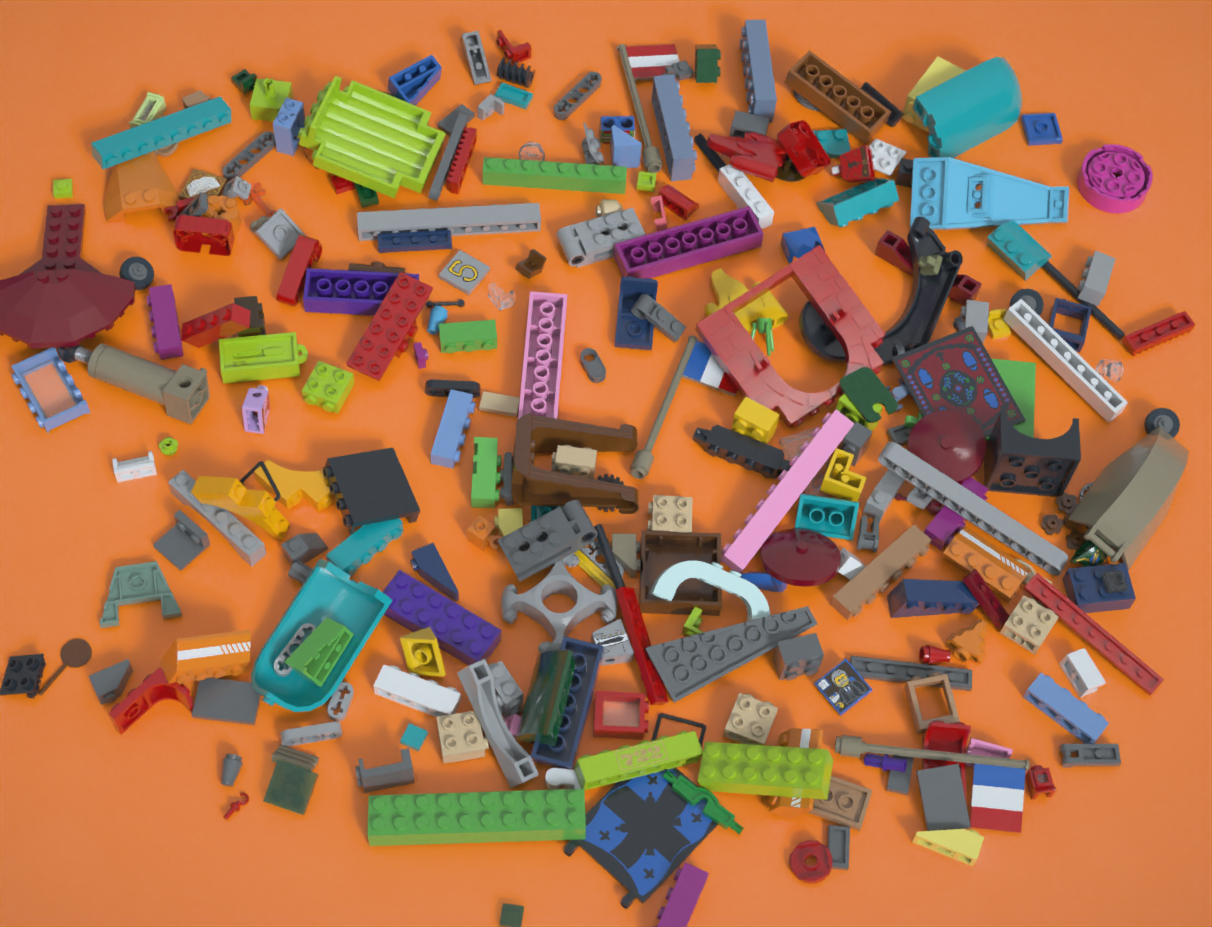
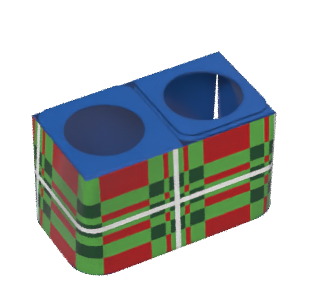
[599,116,635,144]

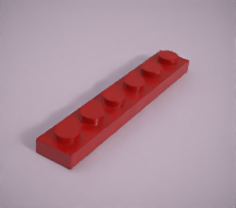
[615,587,669,705]

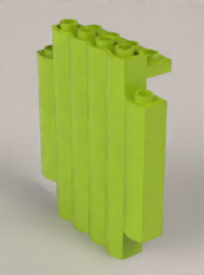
[297,76,446,198]

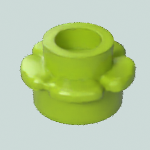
[159,437,178,456]

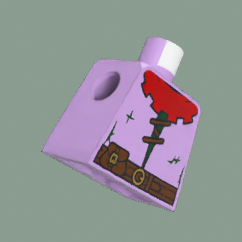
[242,385,270,434]

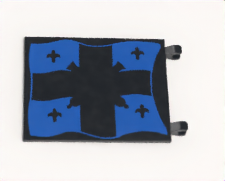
[564,768,719,909]

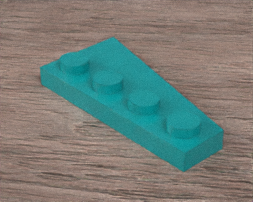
[777,129,851,159]

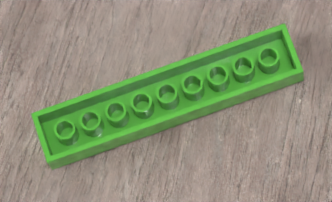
[367,789,586,846]

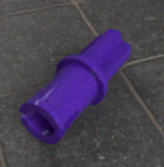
[864,753,907,773]

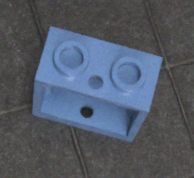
[273,98,305,156]

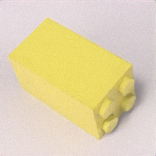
[902,56,966,132]

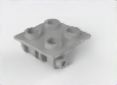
[581,123,604,165]

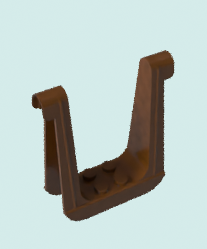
[511,413,639,514]

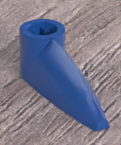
[740,572,788,592]

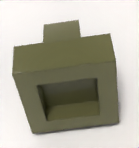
[917,255,943,276]

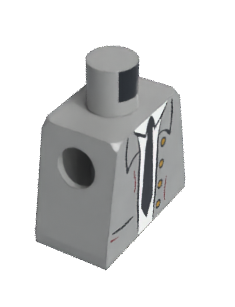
[591,619,634,666]

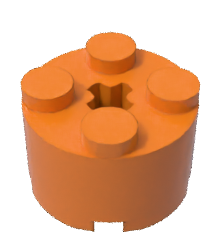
[202,195,241,234]

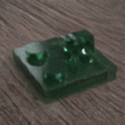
[263,760,319,815]

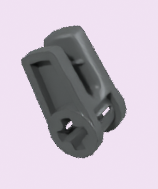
[856,515,880,553]

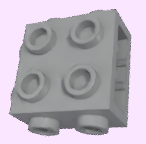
[488,661,523,718]

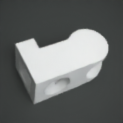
[545,768,581,790]

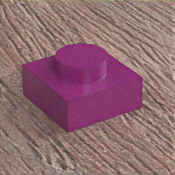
[414,342,429,369]

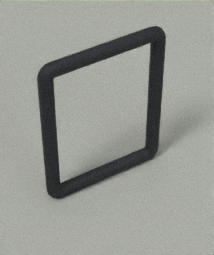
[240,461,281,502]
[651,713,706,747]

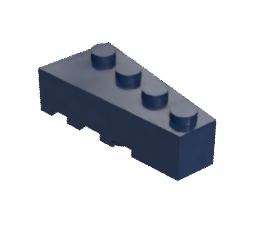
[887,579,979,618]

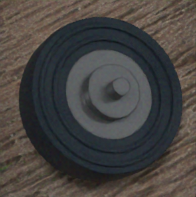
[119,257,154,290]
[1010,289,1044,316]
[1144,408,1180,438]

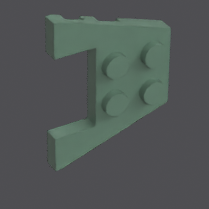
[100,561,182,628]

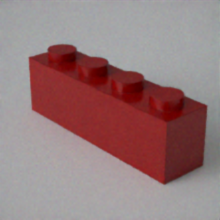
[181,303,251,348]

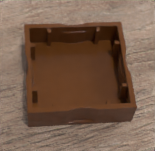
[639,531,722,616]

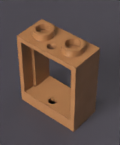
[904,672,960,734]

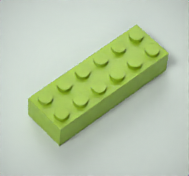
[698,742,833,800]

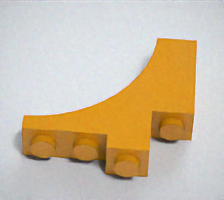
[254,459,333,512]
[191,476,290,540]

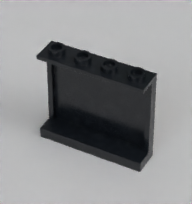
[323,447,421,534]

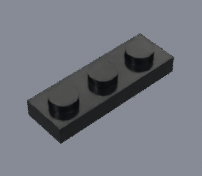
[861,81,905,127]

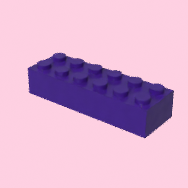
[303,268,420,315]
[383,570,501,666]

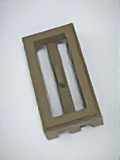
[271,745,319,774]

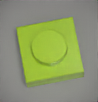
[637,171,657,192]
[53,179,73,199]

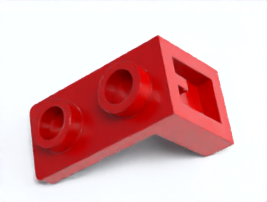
[496,30,532,65]

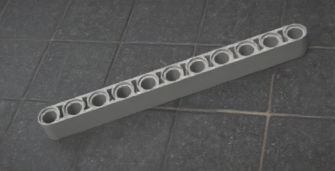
[878,442,1069,576]

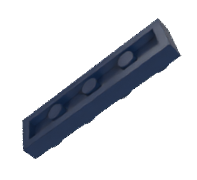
[378,230,452,253]

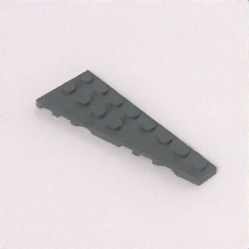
[645,606,817,703]

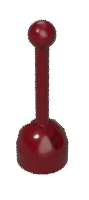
[895,493,942,516]

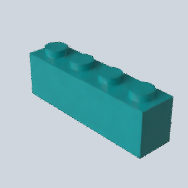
[326,519,403,576]

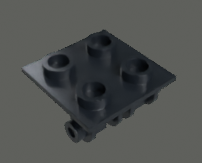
[0,654,46,699]

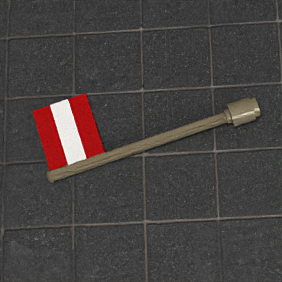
[617,44,680,173]

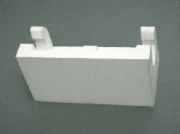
[112,451,157,483]
[1059,648,1106,698]

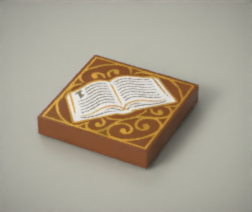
[179,169,228,200]

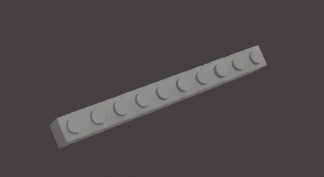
[357,203,541,241]

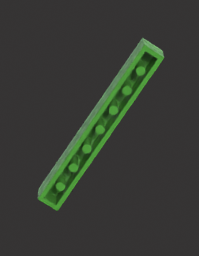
[482,157,627,194]

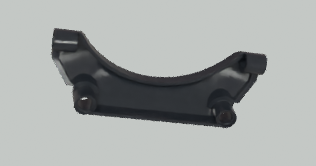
[874,216,963,365]

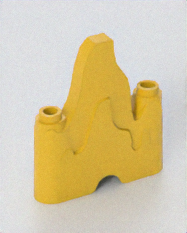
[704,268,789,333]

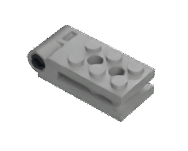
[556,208,646,268]

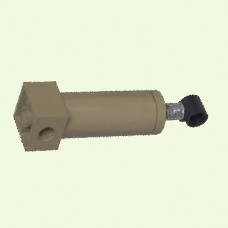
[58,343,210,424]

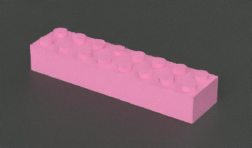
[518,291,567,419]

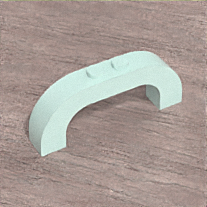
[650,561,770,622]

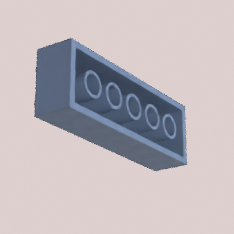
[739,19,777,123]
[651,74,697,182]

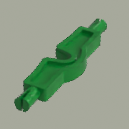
[663,770,744,835]

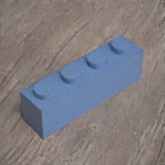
[430,390,476,469]
[1023,672,1109,744]

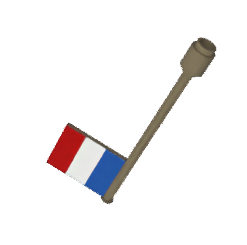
[630,335,738,479]
[835,735,1030,833]

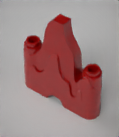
[707,132,788,183]

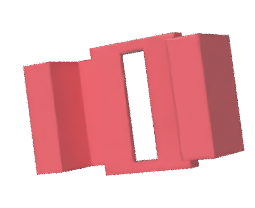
[651,196,668,232]

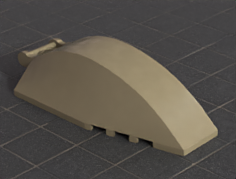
[1068,426,1189,570]

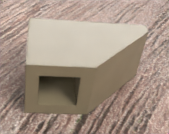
[611,533,640,578]

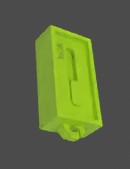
[219,332,308,384]

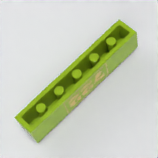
[574,731,703,790]

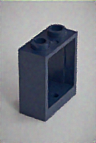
[1048,298,1092,353]

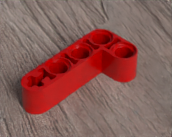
[276,234,323,307]

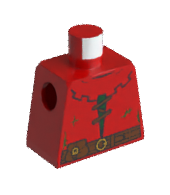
[832,145,876,183]

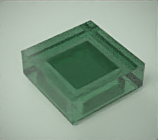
[499,903,524,927]

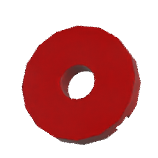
[790,840,833,884]

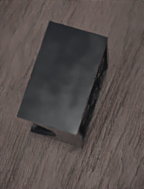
[984,412,1081,497]

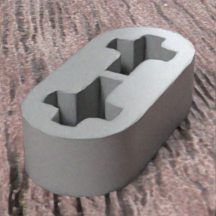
[328,682,354,722]

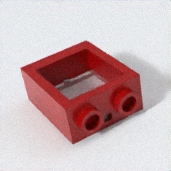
[593,691,649,740]

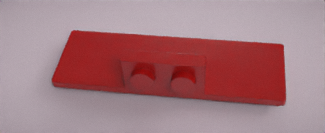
[346,272,433,381]

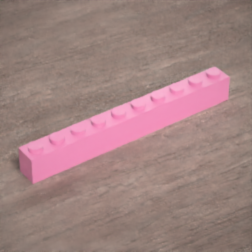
[721,410,854,573]

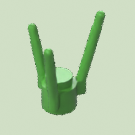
[750,318,774,356]

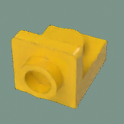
[988,308,1011,340]

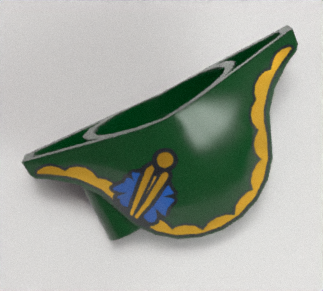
[1069,533,1109,567]

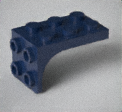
[615,276,658,350]

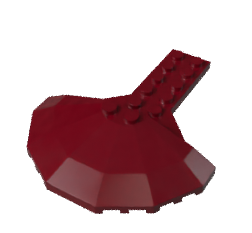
[0,204,136,348]

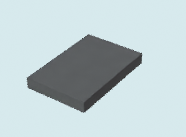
[192,678,261,725]
[916,764,970,831]

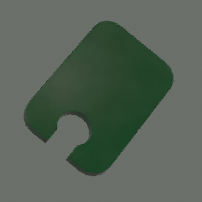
[839,367,898,423]

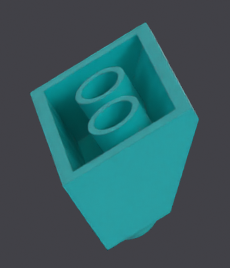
[987,221,1052,281]

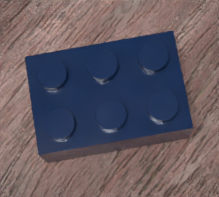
[1062,563,1136,613]

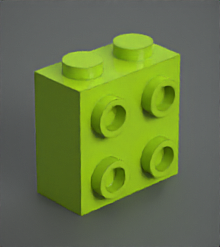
[302,361,355,413]

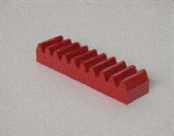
[447,127,477,195]
[1122,311,1196,356]

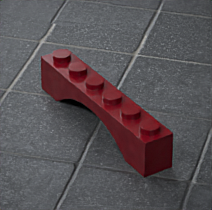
[875,230,982,306]

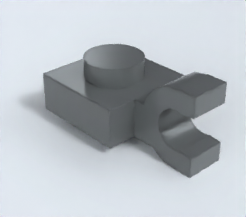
[662,60,694,81]

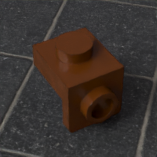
[515,249,547,279]

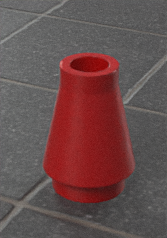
[919,644,951,664]

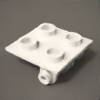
[869,138,907,176]

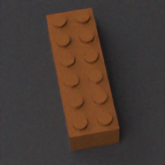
[784,50,891,144]

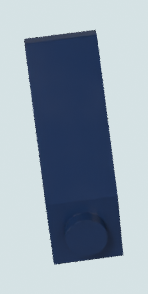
[410,543,459,602]

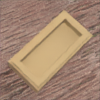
[479,391,520,417]

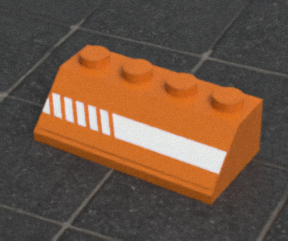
[942,526,1032,603]
[160,630,251,684]
[769,728,824,820]

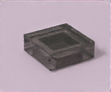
[1101,570,1128,594]

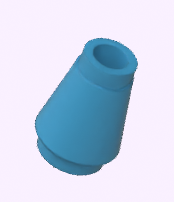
[427,306,448,335]

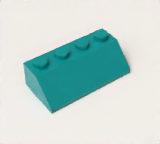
[816,177,899,227]

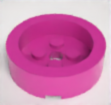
[1077,144,1153,214]

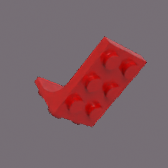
[109,667,193,735]
[922,720,971,800]

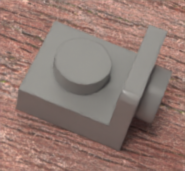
[477,94,504,121]
[222,176,251,200]

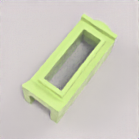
[129,92,167,129]

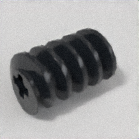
[497,57,535,88]

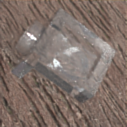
[488,282,516,311]

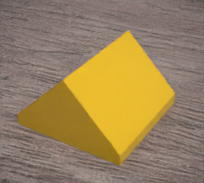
[400,627,446,677]

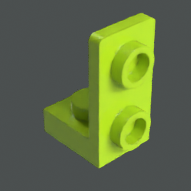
[682,607,704,637]

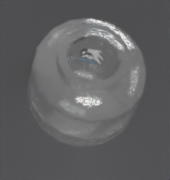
[1095,358,1124,382]

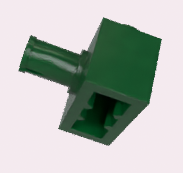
[695,44,721,83]

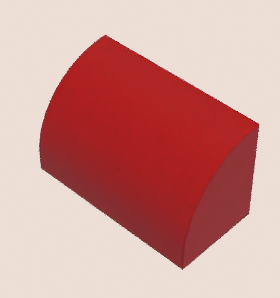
[658,184,699,221]

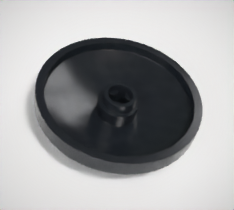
[799,300,846,363]

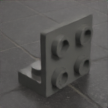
[153,510,210,571]

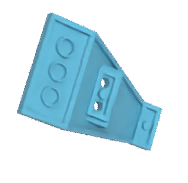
[910,157,1069,230]

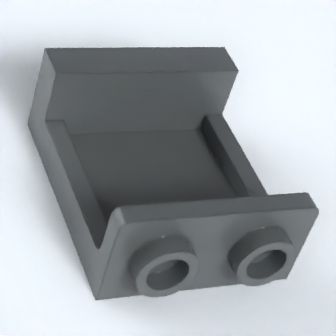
[355,748,414,793]

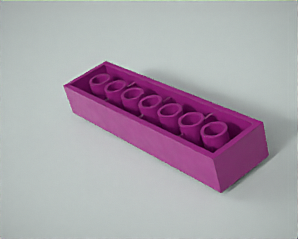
[613,206,764,279]

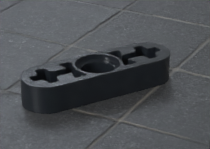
[425,379,481,398]

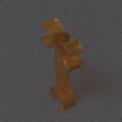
[239,182,277,218]

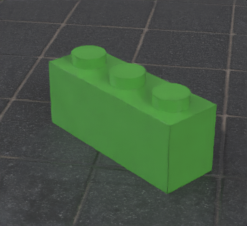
[439,320,497,353]

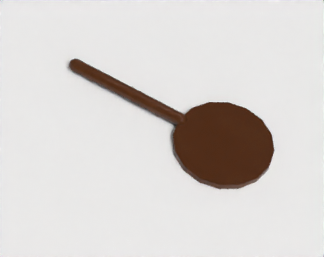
[39,639,92,695]

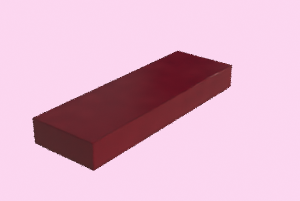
[962,569,1010,629]

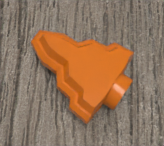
[946,618,988,664]

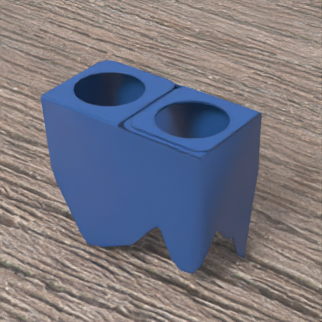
[781,227,825,263]

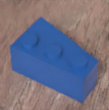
[388,55,442,106]

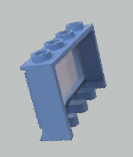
[11,347,90,433]

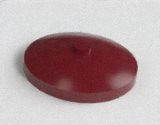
[907,410,986,483]
[760,528,841,587]

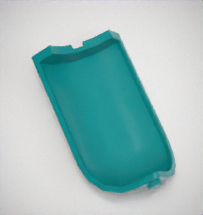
[913,57,1022,158]
[251,559,393,712]

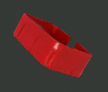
[777,120,831,177]
[173,215,235,256]

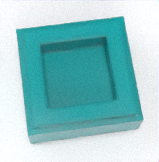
[400,723,428,752]

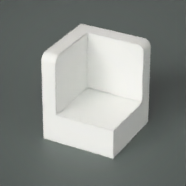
[838,548,866,580]

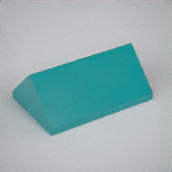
[794,493,859,541]

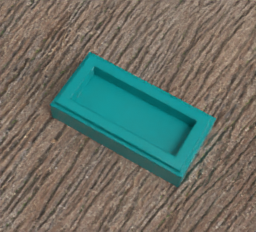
[494,82,533,110]

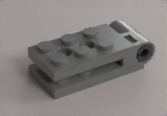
[498,500,598,582]

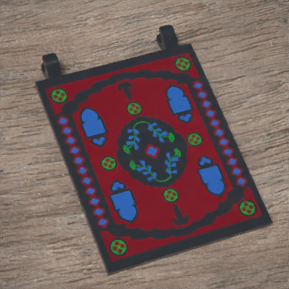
[892,317,1025,437]

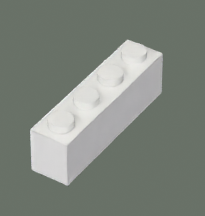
[718,164,774,229]
[374,665,461,717]

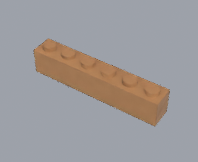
[830,525,931,621]

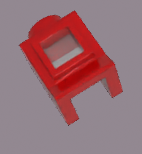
[1025,765,1057,800]

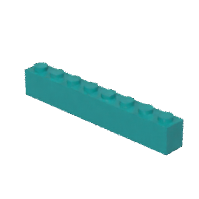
[91,96,231,169]

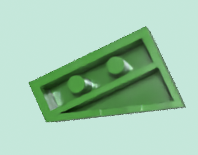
[471,437,502,508]
[284,617,354,687]

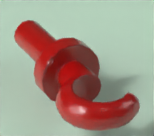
[223,793,249,820]

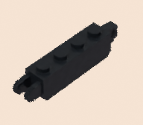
[692,425,791,479]

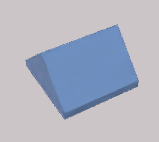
[610,125,642,168]

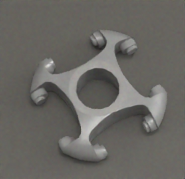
[501,553,617,653]

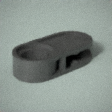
[580,348,606,383]

